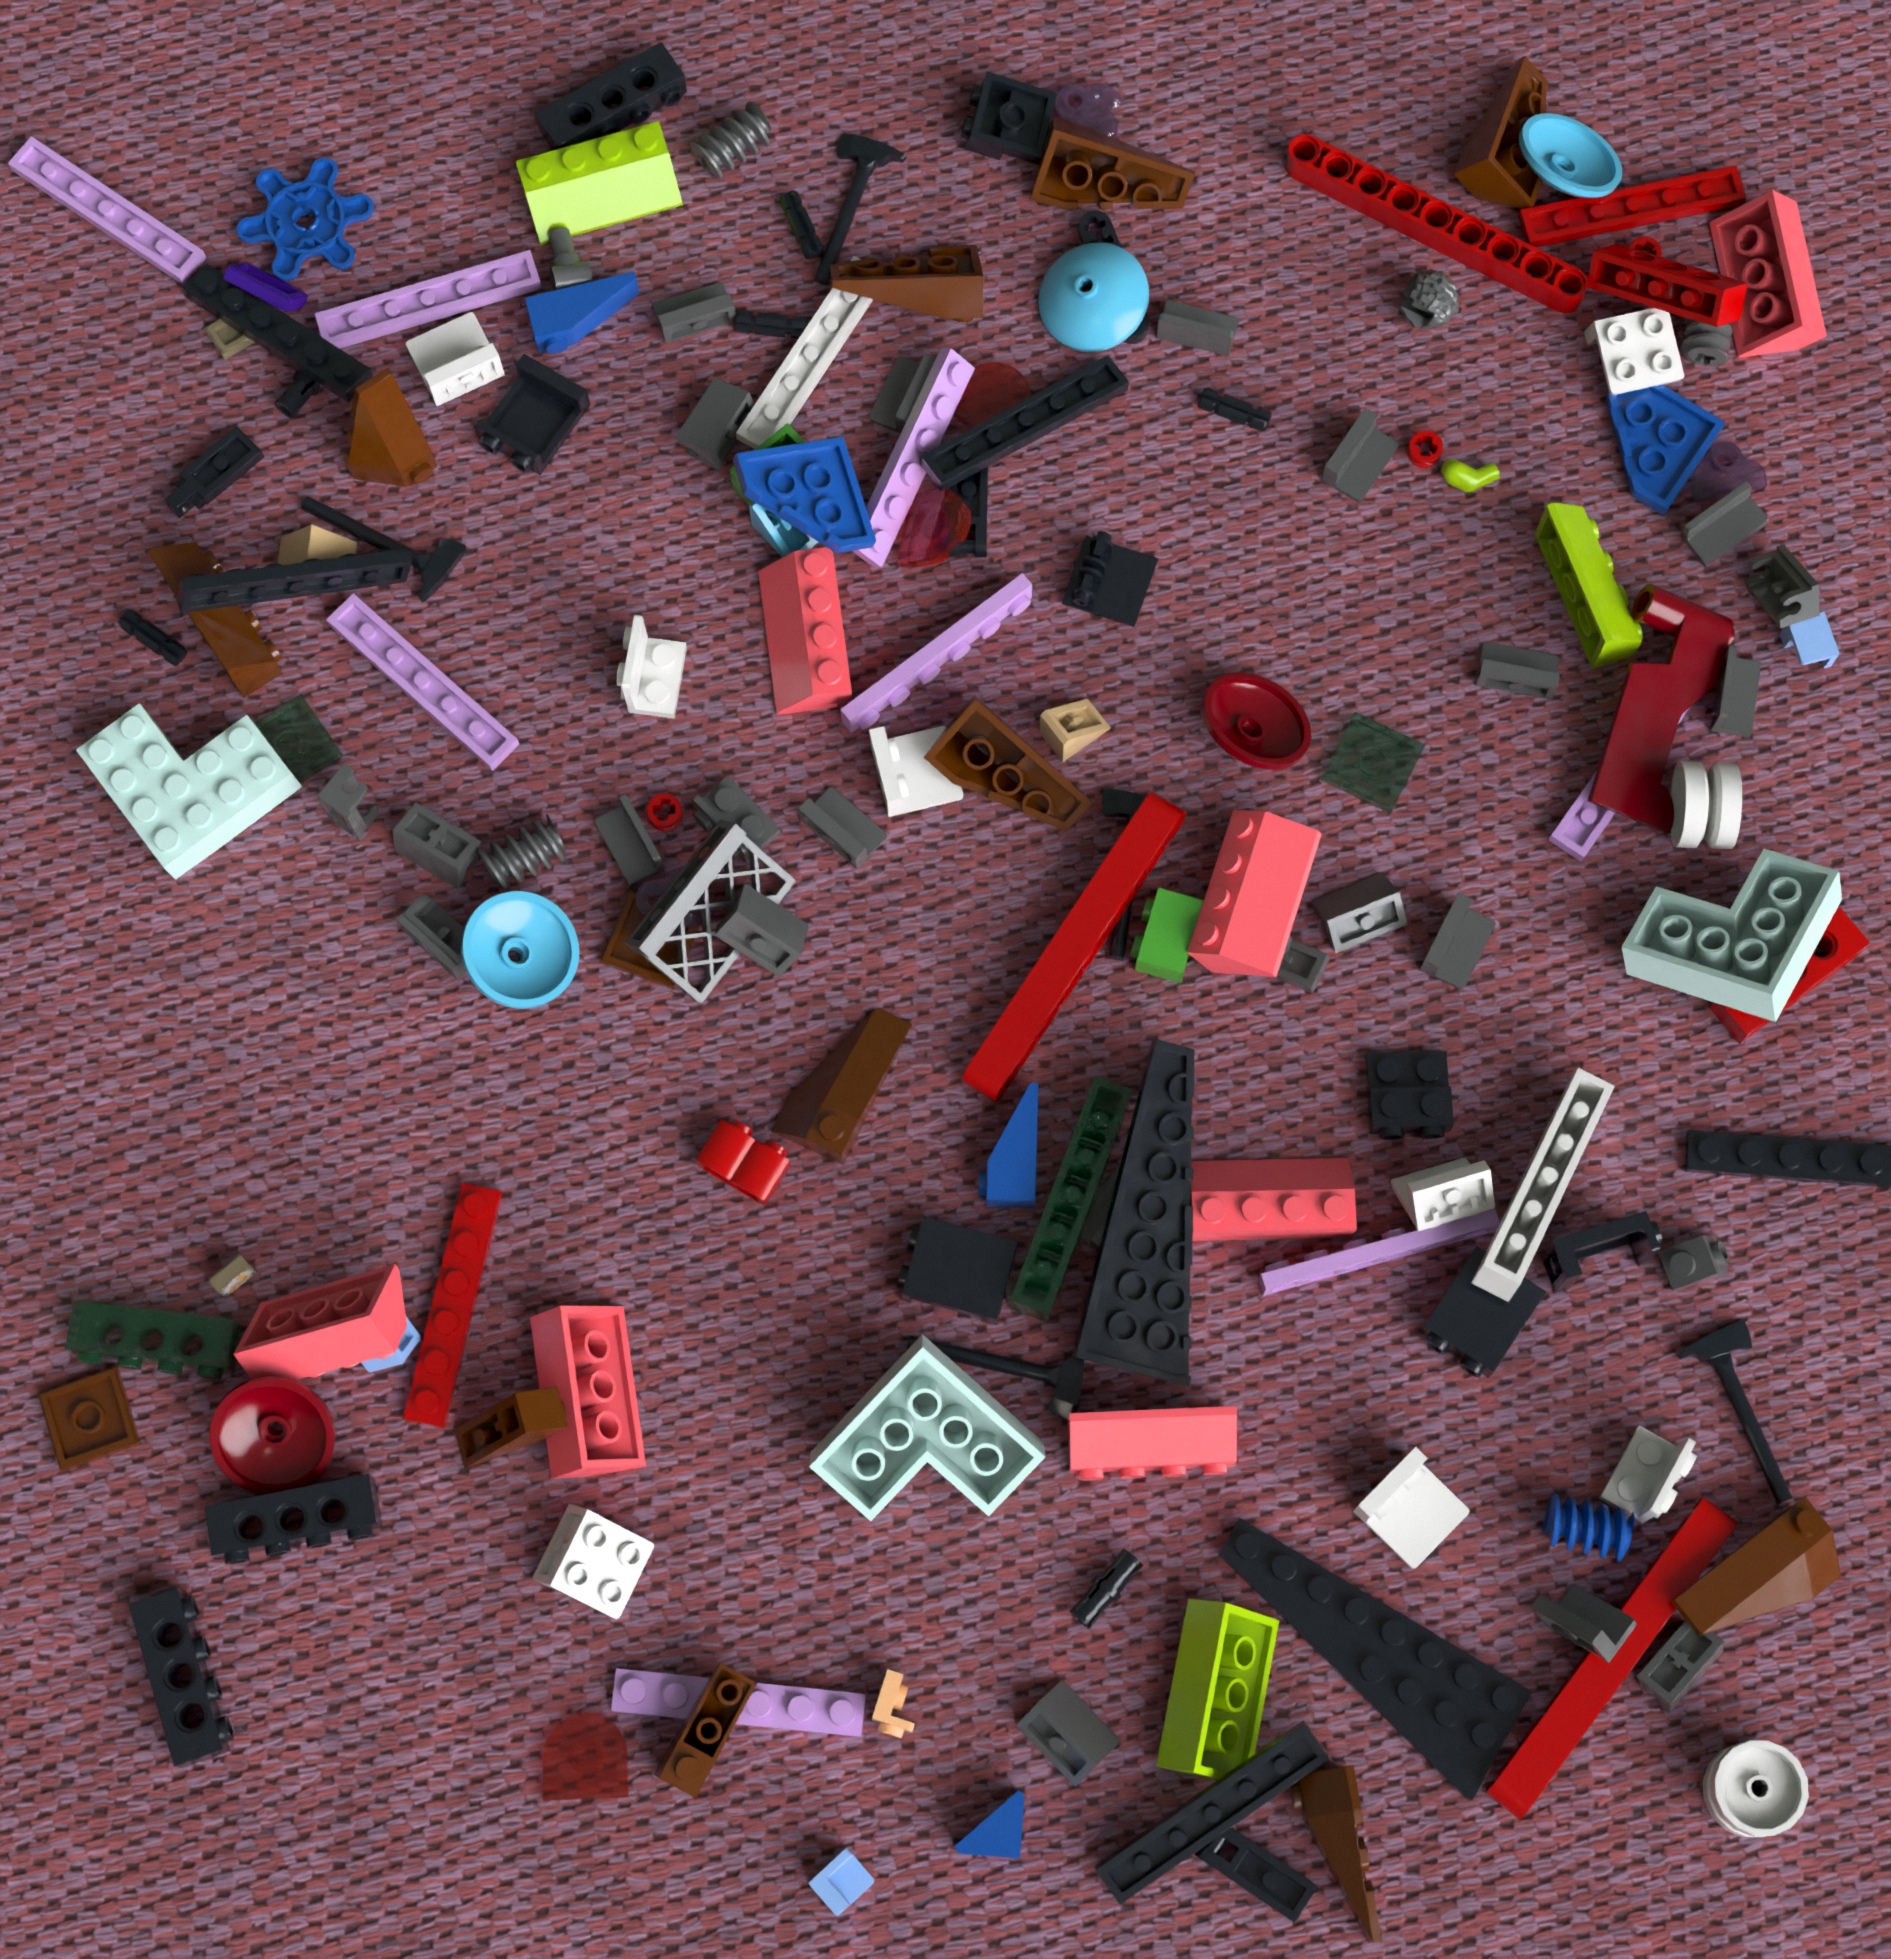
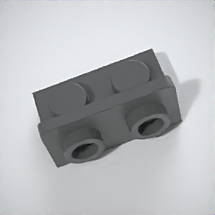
[692,776,781,864]

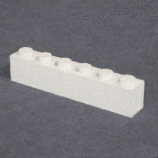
[1471,1068,1615,1302]

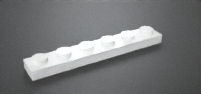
[736,256,873,449]

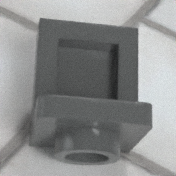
[1274,936,1330,994]
[1658,1235,1729,1291]

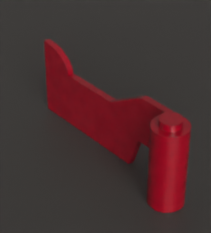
[1588,584,1735,834]

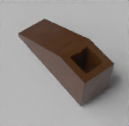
[654,1663,757,1798]

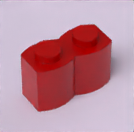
[695,1119,790,1206]

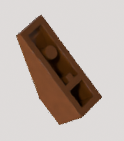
[454,1387,567,1469]

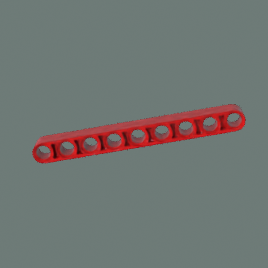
[1285,134,1588,314]
[962,791,1186,1102]
[1485,1496,1738,1820]

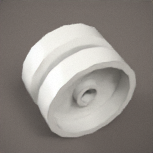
[1670,761,1742,849]
[1703,1740,1809,1837]

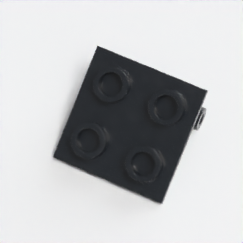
[1062,531,1159,627]

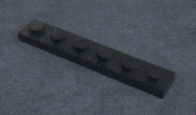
[181,263,373,403]
[920,355,1130,491]
[177,548,412,613]
[1685,1130,1891,1188]
[1095,1720,1330,1905]

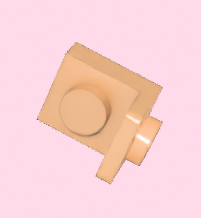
[872,1669,915,1738]

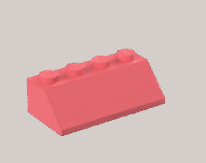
[1709,190,1827,357]
[758,547,853,715]
[1187,810,1322,977]
[1191,1158,1357,1241]
[233,1264,407,1380]
[530,1305,646,1479]
[1067,1406,1237,1481]

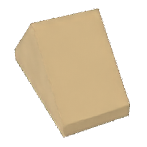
[278,525,357,565]
[1040,699,1111,762]

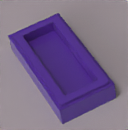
[223,262,308,312]

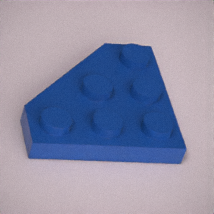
[1605,385,1726,516]
[733,437,876,553]

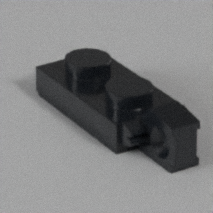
[165,427,264,519]

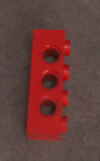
[1587,244,1748,327]
[1709,907,1870,1044]

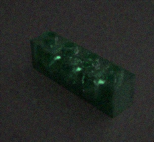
[65,1301,243,1380]

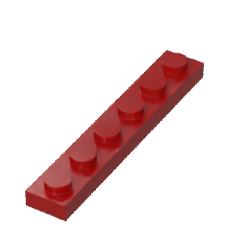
[1518,165,1747,248]
[403,1183,503,1429]

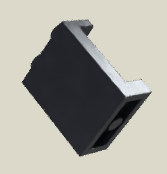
[474,354,591,476]
[1540,1211,1662,1293]
[897,1216,1018,1326]
[1420,1246,1546,1378]

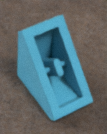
[749,501,818,557]

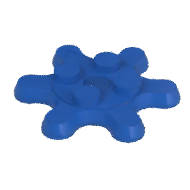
[236,157,374,281]

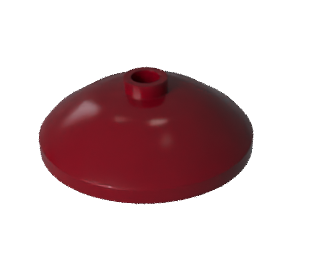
[1201,672,1311,770]
[209,1376,335,1495]

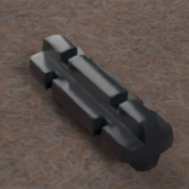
[780,190,823,260]
[735,310,809,339]
[1198,387,1272,432]
[118,609,187,666]

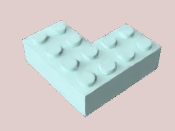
[76,703,303,879]
[1622,849,1842,1022]
[809,1334,1046,1521]

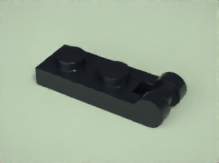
[948,467,988,558]
[1194,1827,1318,1923]

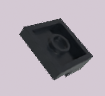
[960,71,1057,165]
[1365,1051,1454,1140]

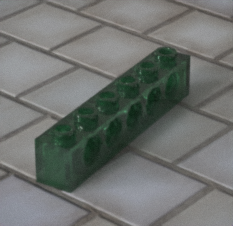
[1010,1076,1133,1323]

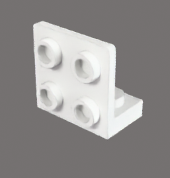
[1584,308,1684,395]
[406,312,505,406]
[617,615,687,719]
[869,726,963,817]
[1391,1158,1495,1231]
[1599,1425,1697,1523]
[1353,1447,1470,1569]
[532,1503,654,1619]

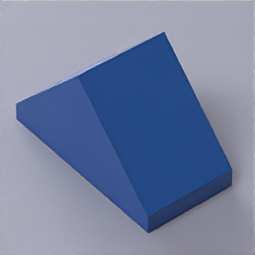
[954,1790,1024,1859]

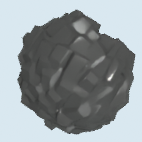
[1398,269,1459,330]

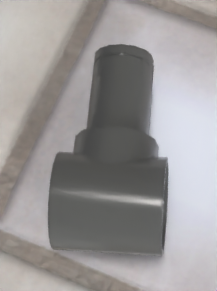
[549,227,593,291]

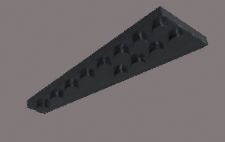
[1072,1039,1194,1387]
[1218,1518,1532,1801]

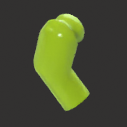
[1441,459,1500,493]

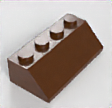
[148,542,283,698]

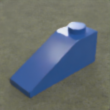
[525,272,639,354]
[979,1083,1038,1209]

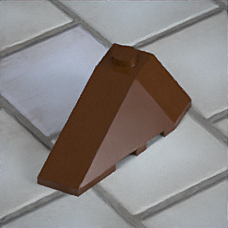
[1454,56,1547,209]
[1030,116,1195,210]
[830,245,983,322]
[343,368,437,487]
[923,695,1092,831]
[771,1008,912,1165]
[1671,1497,1841,1636]
[1290,1765,1381,1943]

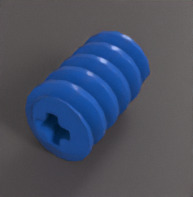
[1542,1493,1635,1562]

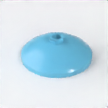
[1519,113,1622,198]
[1038,242,1149,352]
[461,891,579,1009]

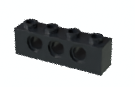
[535,42,687,150]
[205,1474,383,1565]
[129,1588,234,1768]

